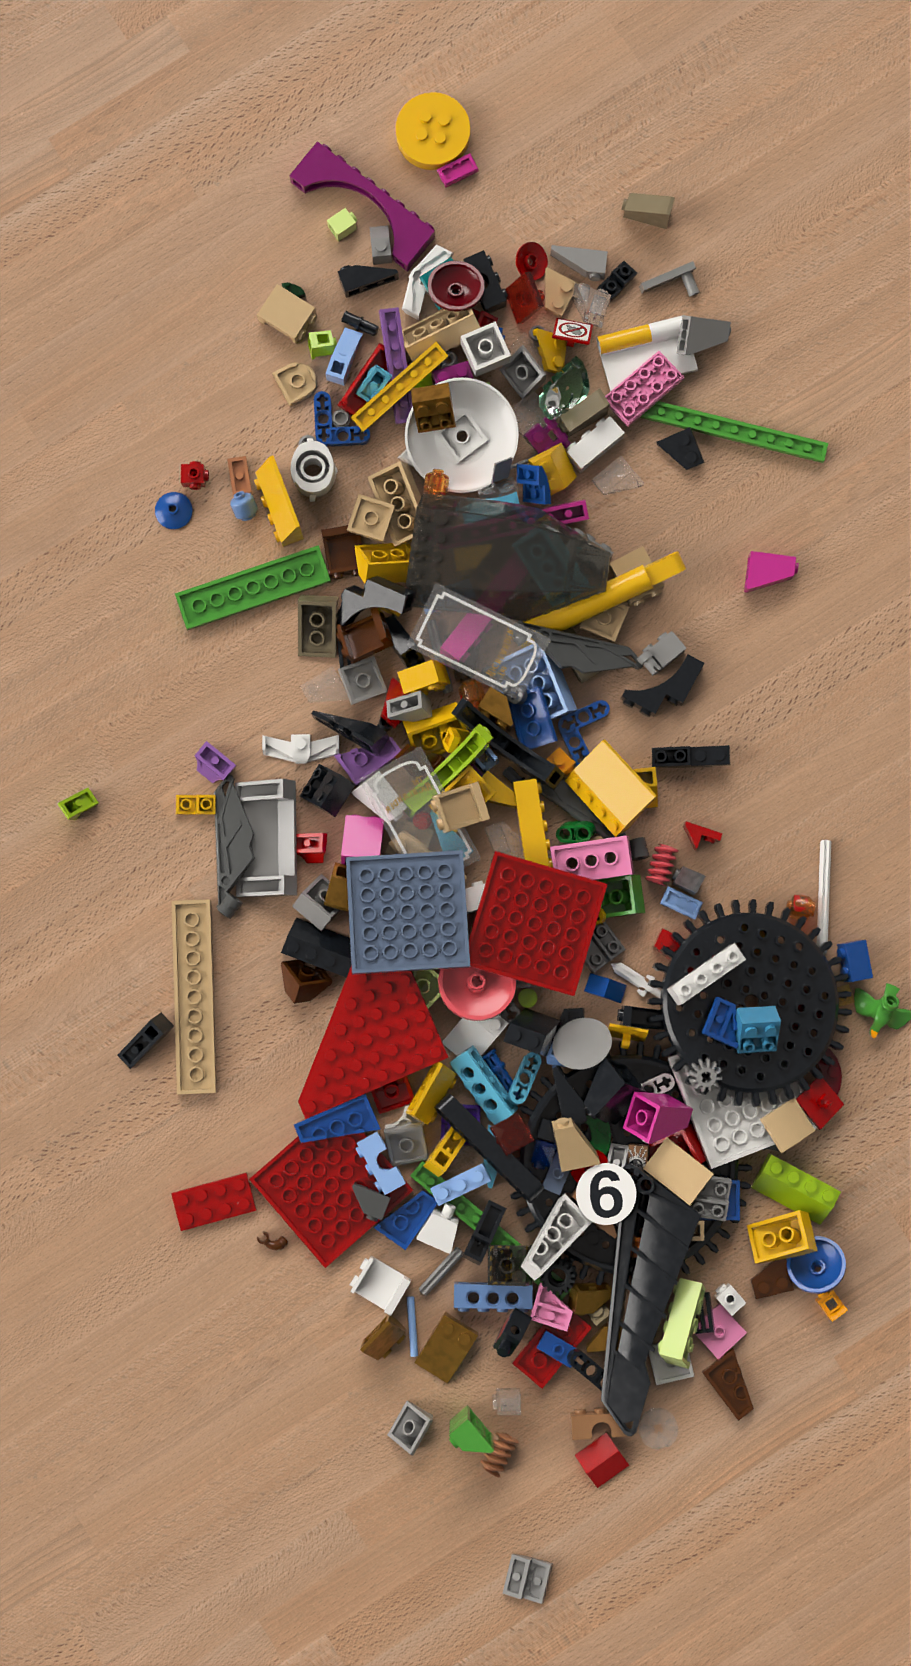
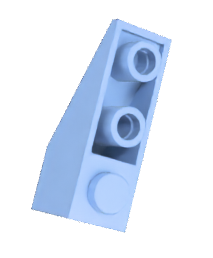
[325,327,363,386]

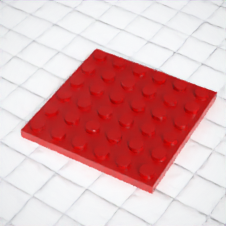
[469,851,608,996]
[249,1132,414,1268]

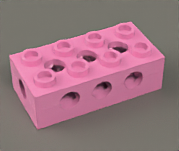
[550,836,634,880]

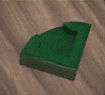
[282,282,306,298]

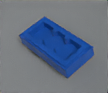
[536,1330,577,1368]

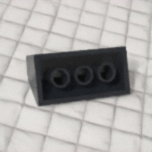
[281,918,352,978]

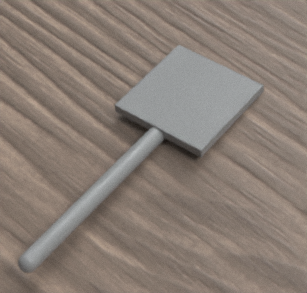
[491,456,534,483]

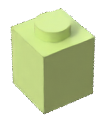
[327,208,357,242]

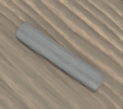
[419,1247,463,1296]

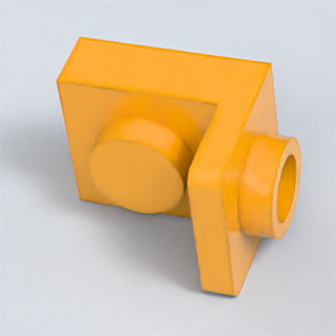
[546,747,576,776]

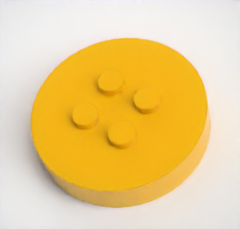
[396,92,470,170]

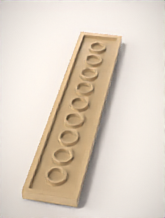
[172,899,217,1094]

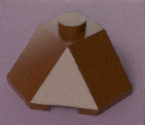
[281,959,332,1004]

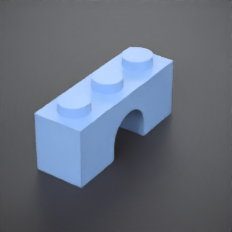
[355,1131,406,1195]

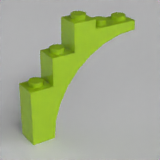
[402,724,493,819]

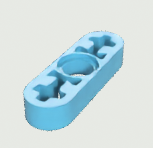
[507,1052,542,1105]

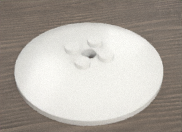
[405,377,519,493]

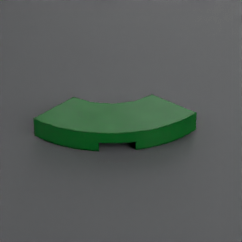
[585,1115,611,1155]

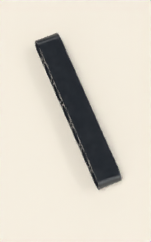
[434,1093,544,1203]

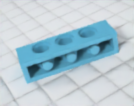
[450,1046,518,1126]

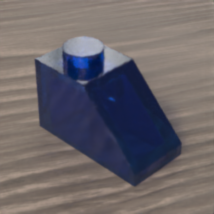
[530,1139,557,1170]

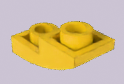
[175,795,216,815]

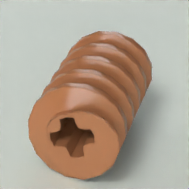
[480,1432,519,1478]

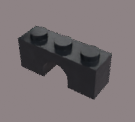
[463,250,508,314]

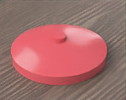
[438,966,516,1021]

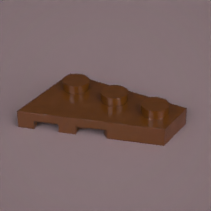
[702,1348,754,1421]

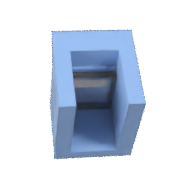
[474,747,499,774]

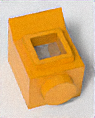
[815,1289,848,1322]

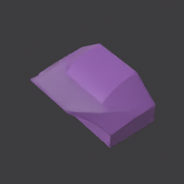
[194,741,236,783]

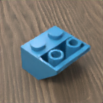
[735,1006,781,1053]

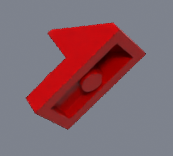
[683,821,723,850]

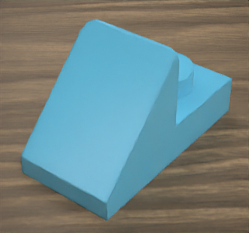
[356,365,392,402]

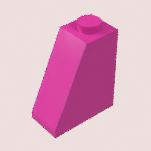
[744,551,799,593]

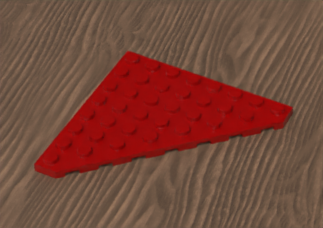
[298,965,449,1119]

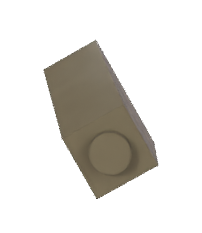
[621,193,675,229]
[558,389,610,437]

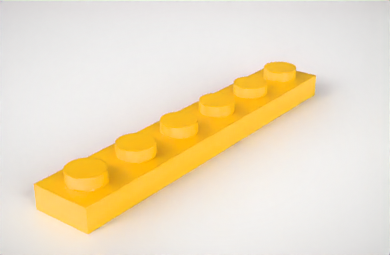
[351,342,448,432]

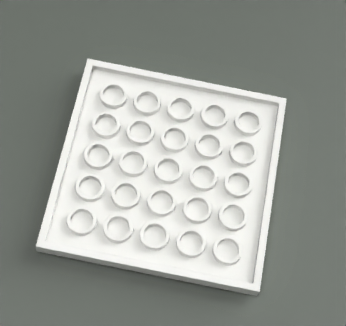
[668,1041,817,1169]

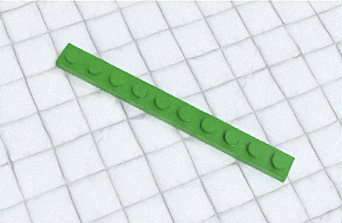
[640,401,828,463]
[410,1161,570,1301]

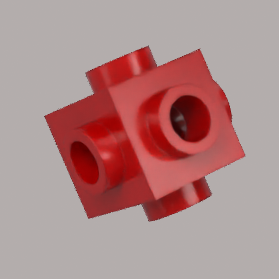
[181,461,209,490]

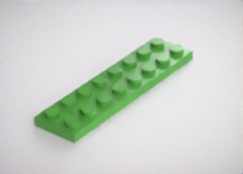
[175,545,331,631]

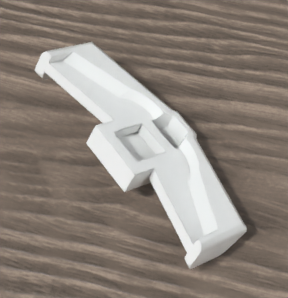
[402,244,453,320]
[262,734,339,764]

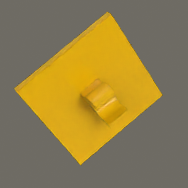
[608,1023,649,1049]

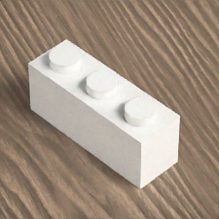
[566,416,625,473]

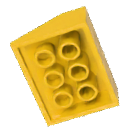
[254,455,304,547]
[565,739,657,837]

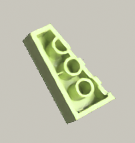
[658,1278,706,1369]

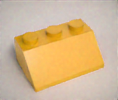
[355,543,422,584]
[402,702,466,755]
[405,1062,457,1125]

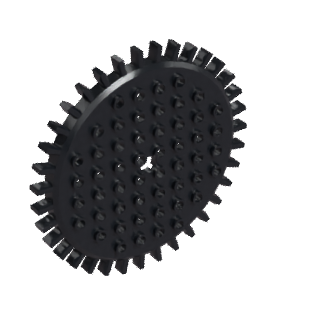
[647,899,852,1107]

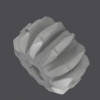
[688,1058,722,1092]

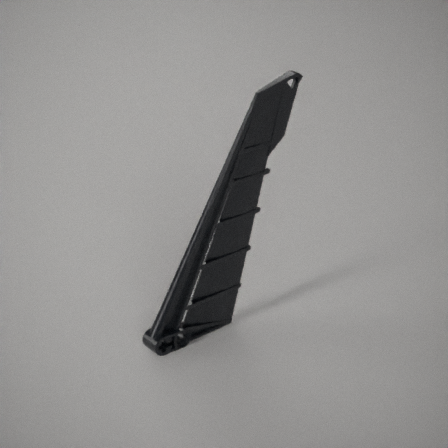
[601,1163,701,1436]

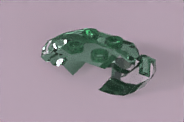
[539,356,590,420]

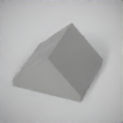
[499,345,546,399]
[388,1401,433,1455]

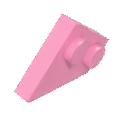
[530,1283,573,1331]

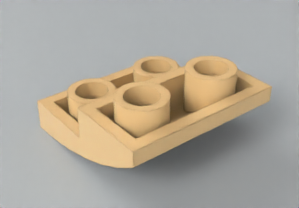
[760,1098,815,1153]

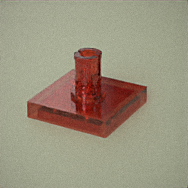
[505,272,545,324]

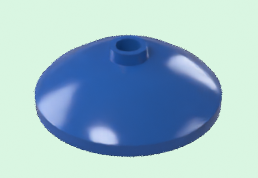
[787,1236,846,1294]

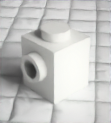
[714,1283,746,1316]

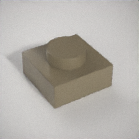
[587,1304,610,1329]

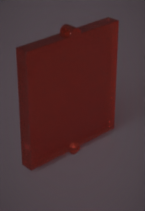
[490,1113,534,1156]

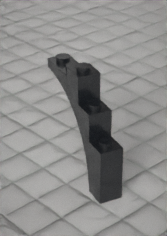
[451,698,565,790]

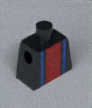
[493,1308,532,1357]

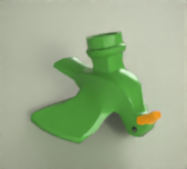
[854,983,911,1038]

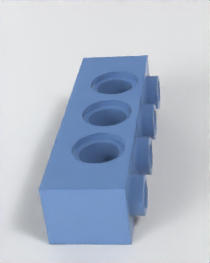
[454,1282,533,1313]

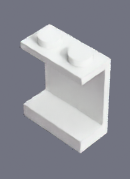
[350,1256,411,1316]

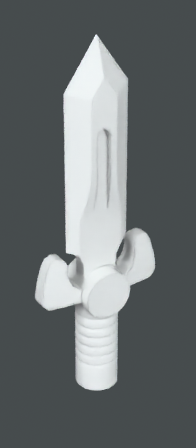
[611,962,661,998]

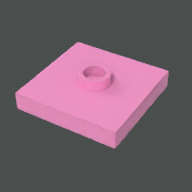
[695,1303,747,1360]

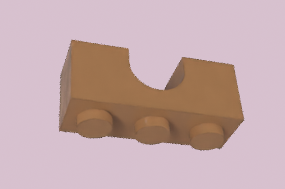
[570,1407,631,1440]

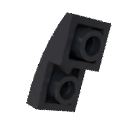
[596,261,637,303]

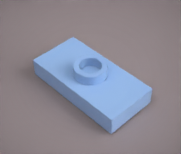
[660,886,703,920]

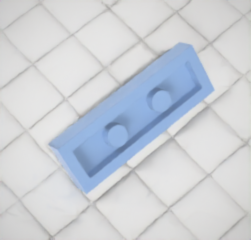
[430,1163,492,1206]

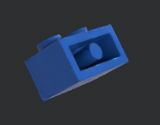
[837,940,873,982]

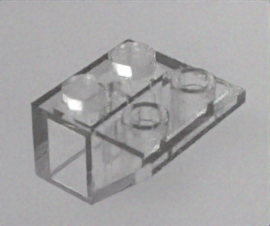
[572,283,611,328]

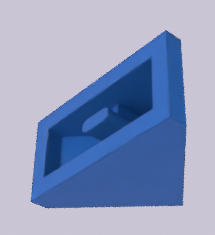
[584,973,627,1003]

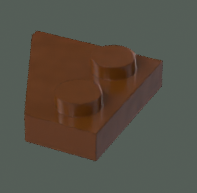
[751,1259,794,1299]

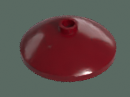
[428,261,484,312]

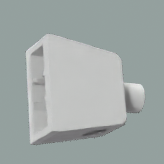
[416,1203,459,1254]

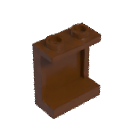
[321,525,362,580]
[336,607,394,664]

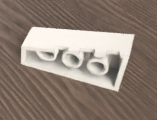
[521,1194,592,1281]

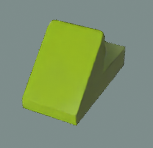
[58,788,99,820]

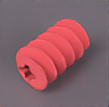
[645,844,679,886]

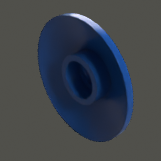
[155,492,193,530]

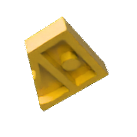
[533,328,567,375]

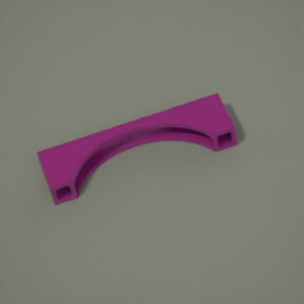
[289,141,435,272]

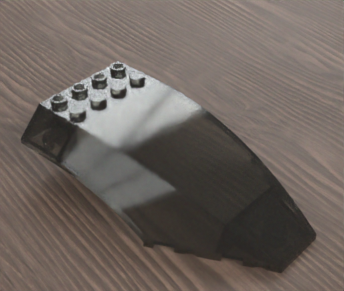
[406,493,611,622]

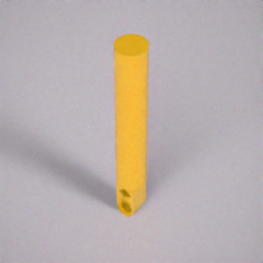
[521,551,686,648]

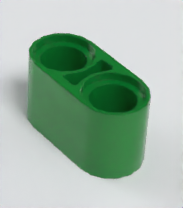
[556,821,596,843]

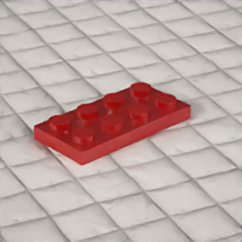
[171,1172,257,1231]
[512,1312,592,1389]

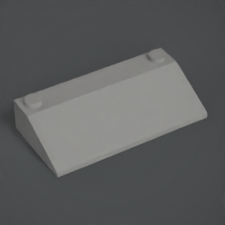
[235,779,297,897]

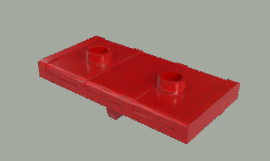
[337,343,410,416]

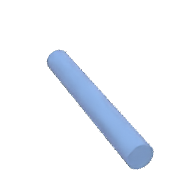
[406,1296,418,1357]

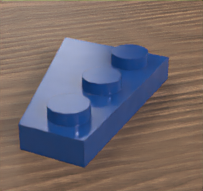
[374,1190,437,1250]

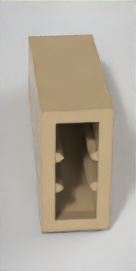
[552,1118,600,1172]

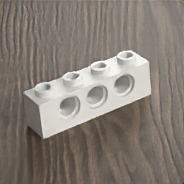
[667,943,746,1005]

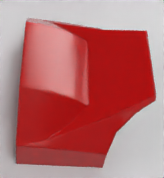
[296,833,327,864]

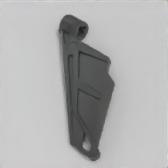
[507,620,643,674]
[214,774,255,919]
[537,777,650,861]

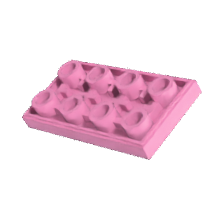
[605,351,684,427]

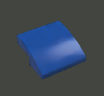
[517,464,551,505]

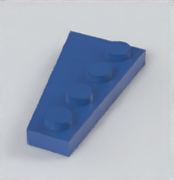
[294,1094,381,1143]

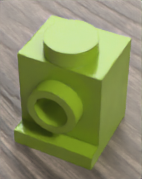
[308,330,337,360]

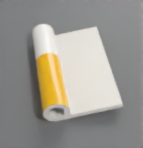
[596,316,698,392]

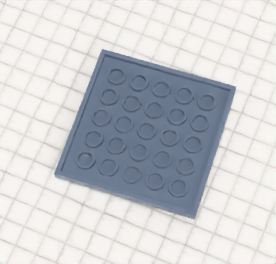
[346,850,470,975]

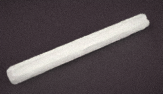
[817,840,831,954]

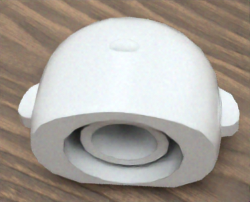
[290,438,338,502]

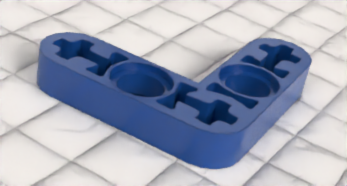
[314,391,371,447]
[558,700,610,766]

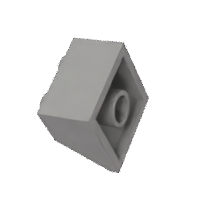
[292,874,340,931]

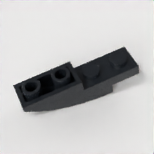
[652,745,731,768]

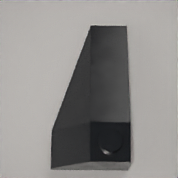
[311,711,390,757]

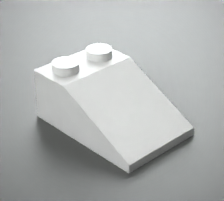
[442,1015,509,1056]

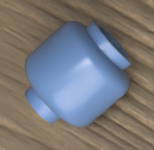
[230,491,258,521]

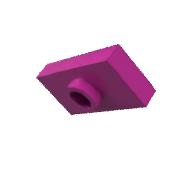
[437,153,479,188]

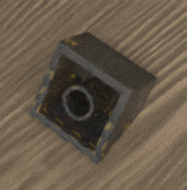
[488,1245,532,1286]

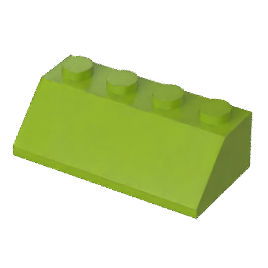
[751,1153,841,1225]

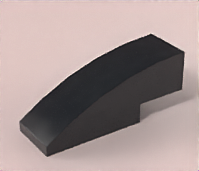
[462,1200,507,1265]

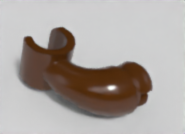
[257,1231,288,1251]

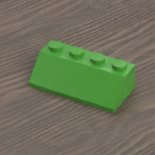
[449,1405,494,1453]

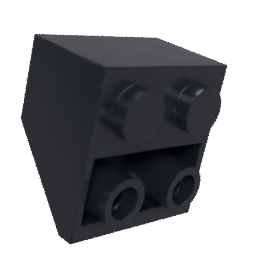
[299,764,355,817]

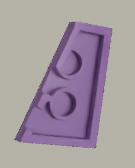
[334,737,401,787]

